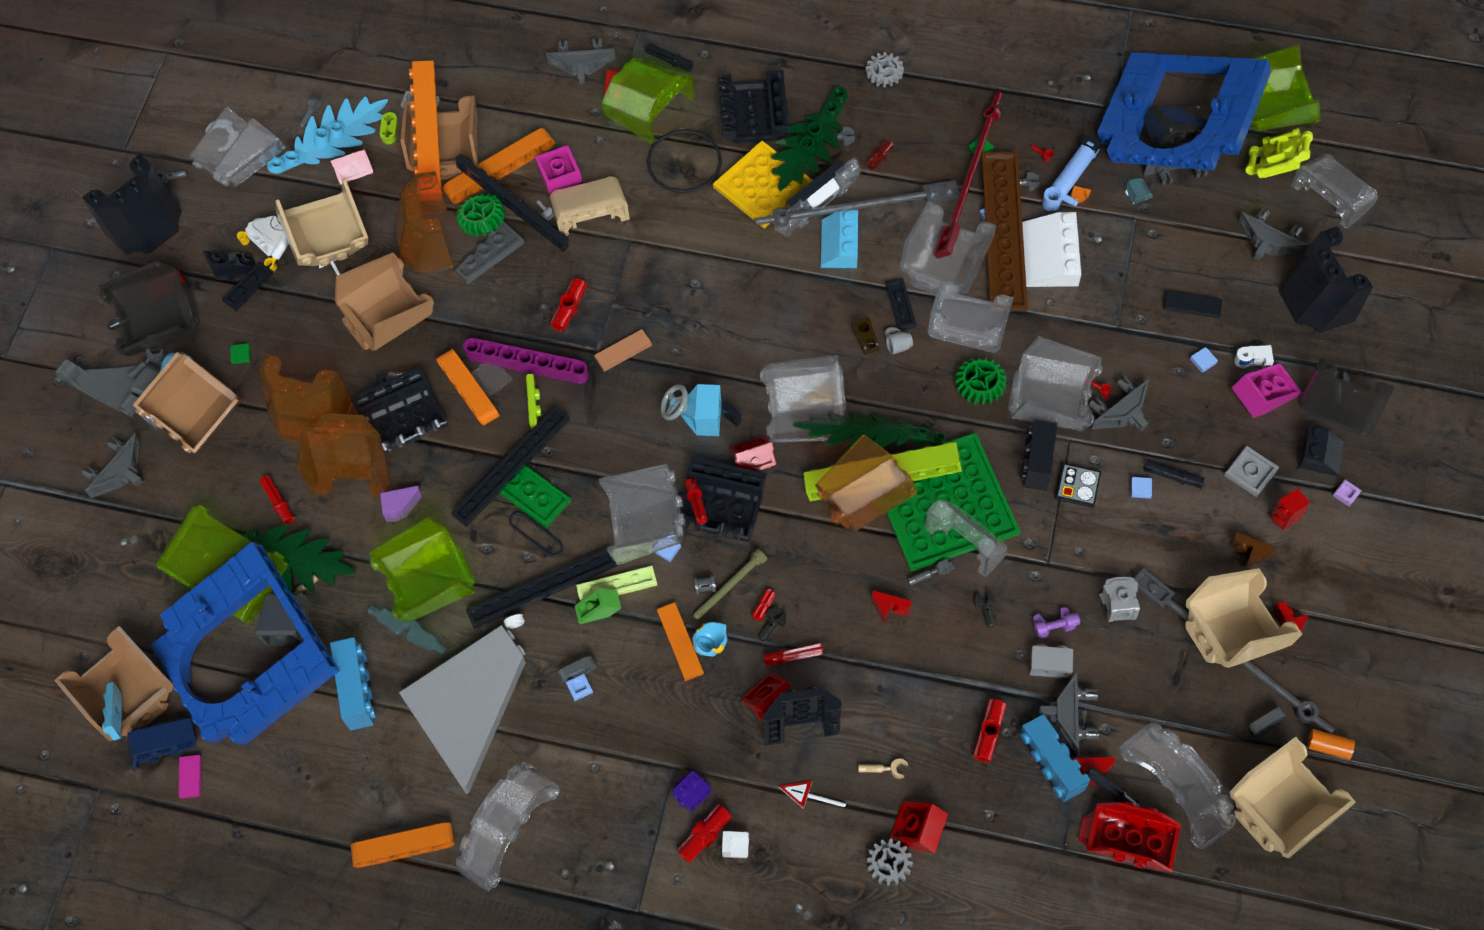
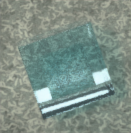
[1125,178,1153,205]

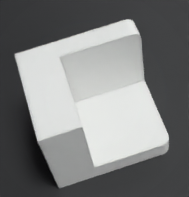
[722,831,749,858]

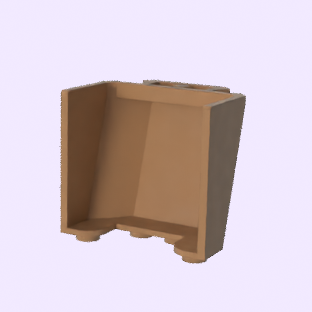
[400,95,478,180]
[335,253,434,351]
[133,352,242,453]
[54,626,174,741]

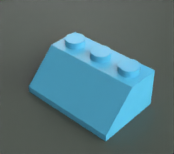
[821,210,858,268]

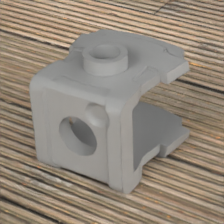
[1099,577,1140,622]

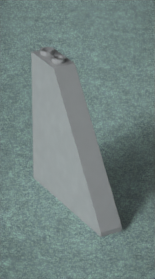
[399,625,526,794]

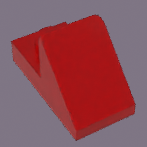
[871,591,912,624]
[1273,601,1308,646]

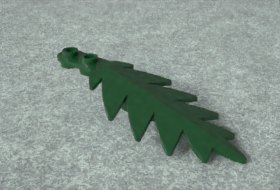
[771,87,848,191]
[792,412,948,452]
[203,525,356,593]

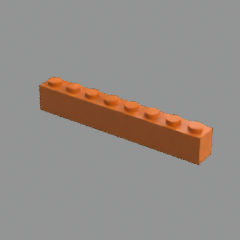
[409,60,442,199]

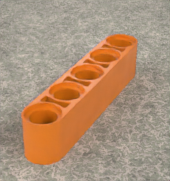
[436,349,500,426]
[350,823,455,868]

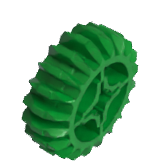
[456,193,505,237]
[955,356,1006,406]

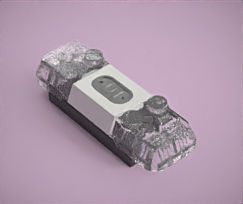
[774,157,862,236]

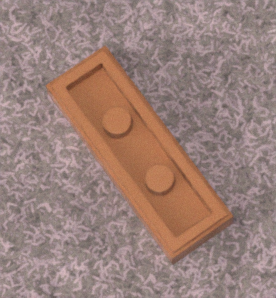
[594,329,652,372]

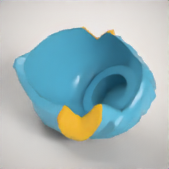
[692,622,727,657]

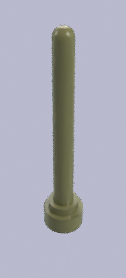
[694,548,768,619]

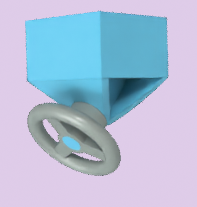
[660,384,722,436]

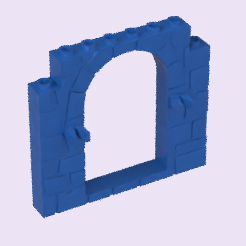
[1097,52,1271,170]
[151,542,340,745]

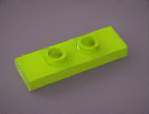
[526,374,541,430]

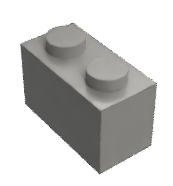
[1029,644,1073,679]

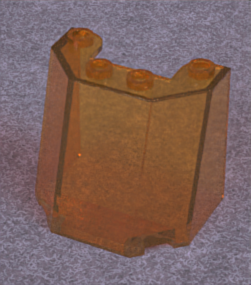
[395,171,453,273]
[259,354,352,448]
[296,413,391,498]
[815,435,917,532]

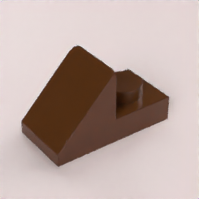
[1231,532,1275,567]

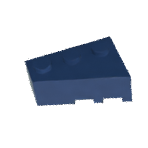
[127,718,196,770]

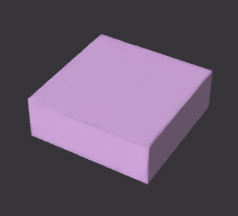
[1333,480,1362,507]

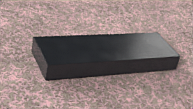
[222,262,274,312]
[885,278,917,331]
[1164,291,1222,318]

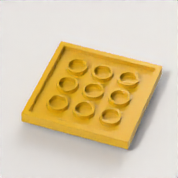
[713,141,813,229]

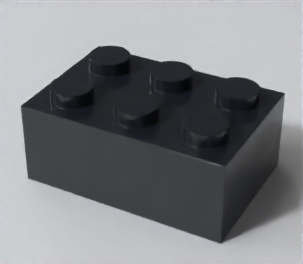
[1021,419,1058,491]

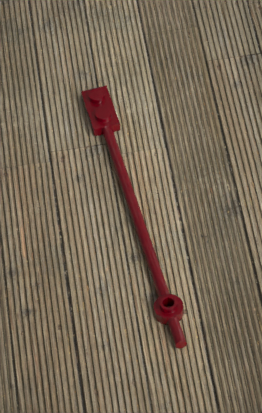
[933,91,1002,259]

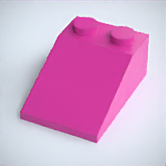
[1232,363,1302,418]

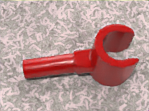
[1031,145,1054,162]
[1087,379,1113,399]

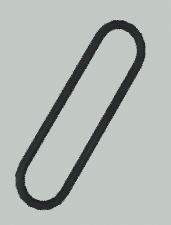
[509,512,564,557]

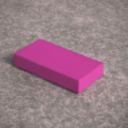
[179,755,202,799]

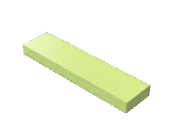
[576,566,657,602]

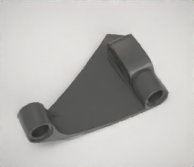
[54,359,163,417]

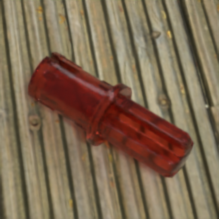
[867,140,894,171]

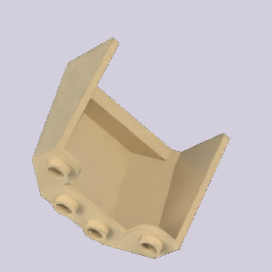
[275,180,368,266]
[1186,568,1303,668]
[1230,737,1356,858]

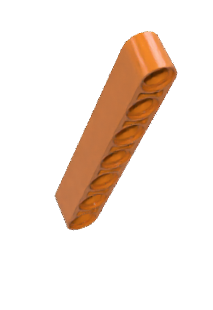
[443,128,555,204]

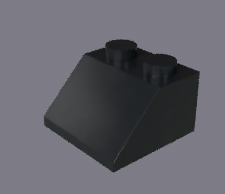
[1299,424,1344,477]

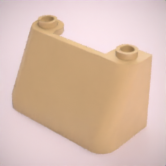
[550,176,630,236]

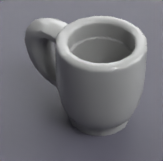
[884,327,913,355]

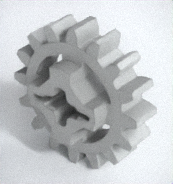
[866,52,904,88]
[866,839,913,886]

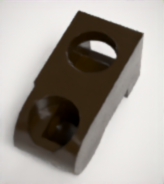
[852,316,879,355]

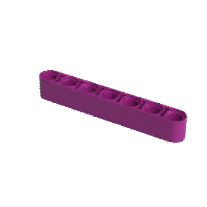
[463,338,589,384]

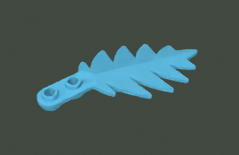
[267,96,388,174]

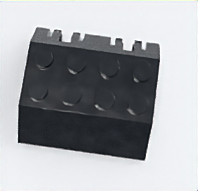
[717,70,789,144]
[351,367,448,457]
[672,457,767,542]
[762,686,842,746]

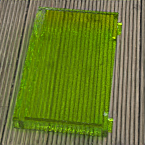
[155,504,289,624]

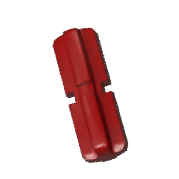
[752,589,775,622]

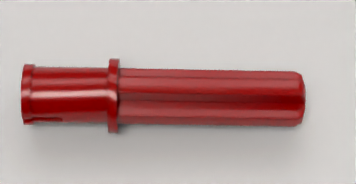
[259,475,295,525]
[685,478,708,525]
[763,643,823,667]

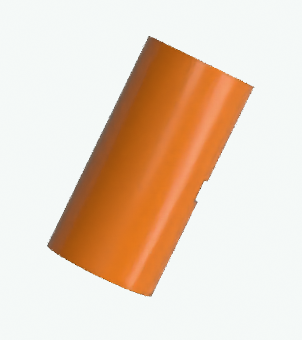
[1307,729,1355,760]

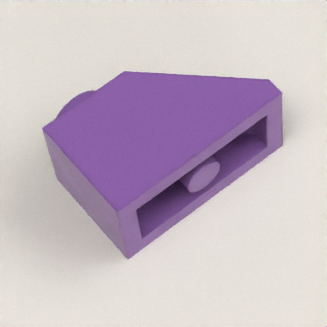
[380,486,422,522]

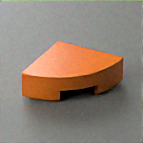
[1071,185,1091,203]

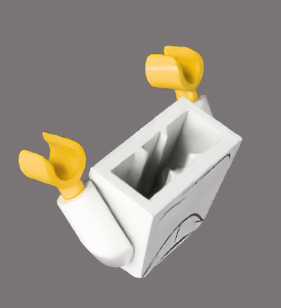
[237,216,289,271]

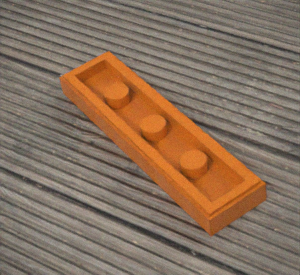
[657,602,704,681]

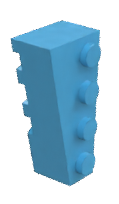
[1020,714,1090,802]

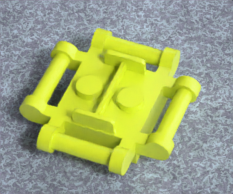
[1246,128,1313,178]

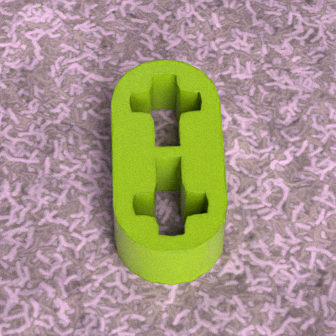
[380,112,399,144]

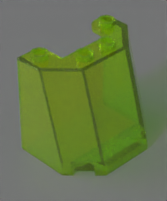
[1251,45,1321,131]
[602,57,695,144]
[369,517,476,624]

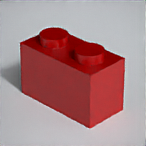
[1271,488,1311,530]

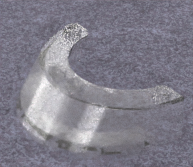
[1118,723,1236,851]
[456,761,559,892]

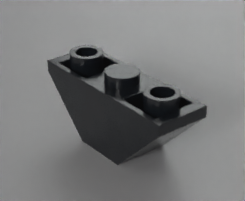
[203,250,256,280]

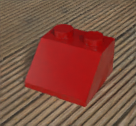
[889,801,948,853]

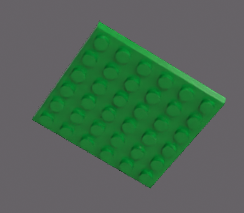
[876,433,1020,572]

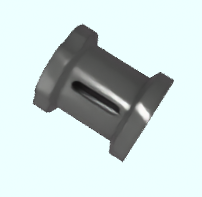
[694,575,716,595]

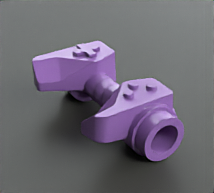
[1033,607,1080,639]

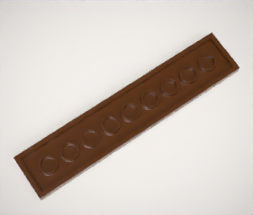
[982,152,1028,312]

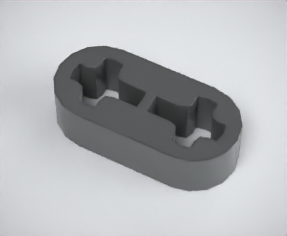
[558,656,596,683]
[1248,707,1286,736]

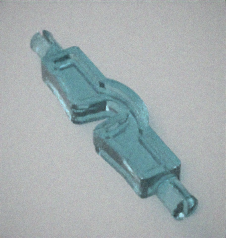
[368,606,446,654]

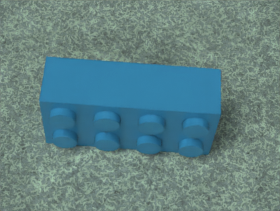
[330,637,376,731]

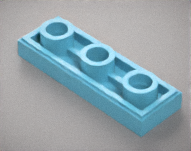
[102,682,122,740]

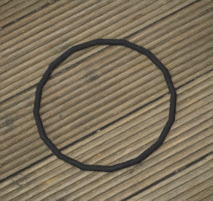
[647,130,722,193]

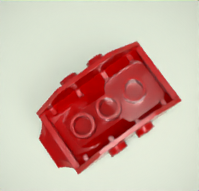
[1078,802,1181,873]

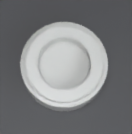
[504,614,525,629]

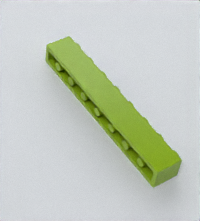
[804,442,962,502]

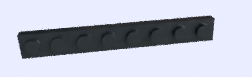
[455,154,568,252]
[451,406,570,527]
[466,546,619,629]

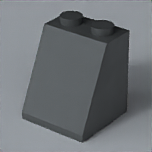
[256,593,310,647]

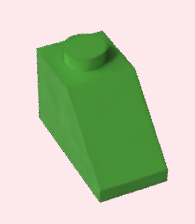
[575,589,621,624]

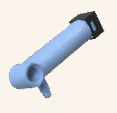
[1042,135,1102,212]

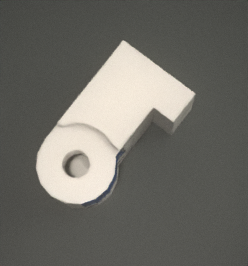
[1234,345,1274,369]

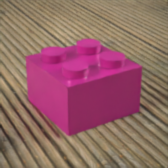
[535,145,582,196]

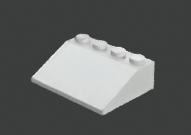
[1022,212,1081,287]

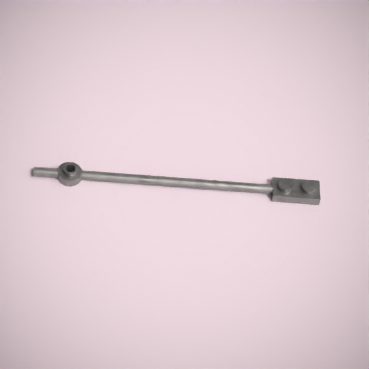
[754,180,960,227]
[1134,568,1335,734]

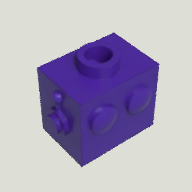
[672,771,711,813]

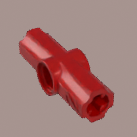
[550,278,588,332]
[973,699,1007,763]
[677,804,732,864]

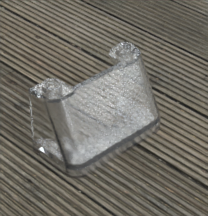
[1291,154,1378,229]
[928,280,1014,352]
[925,500,1007,578]

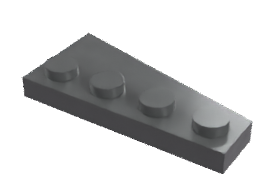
[455,221,524,285]

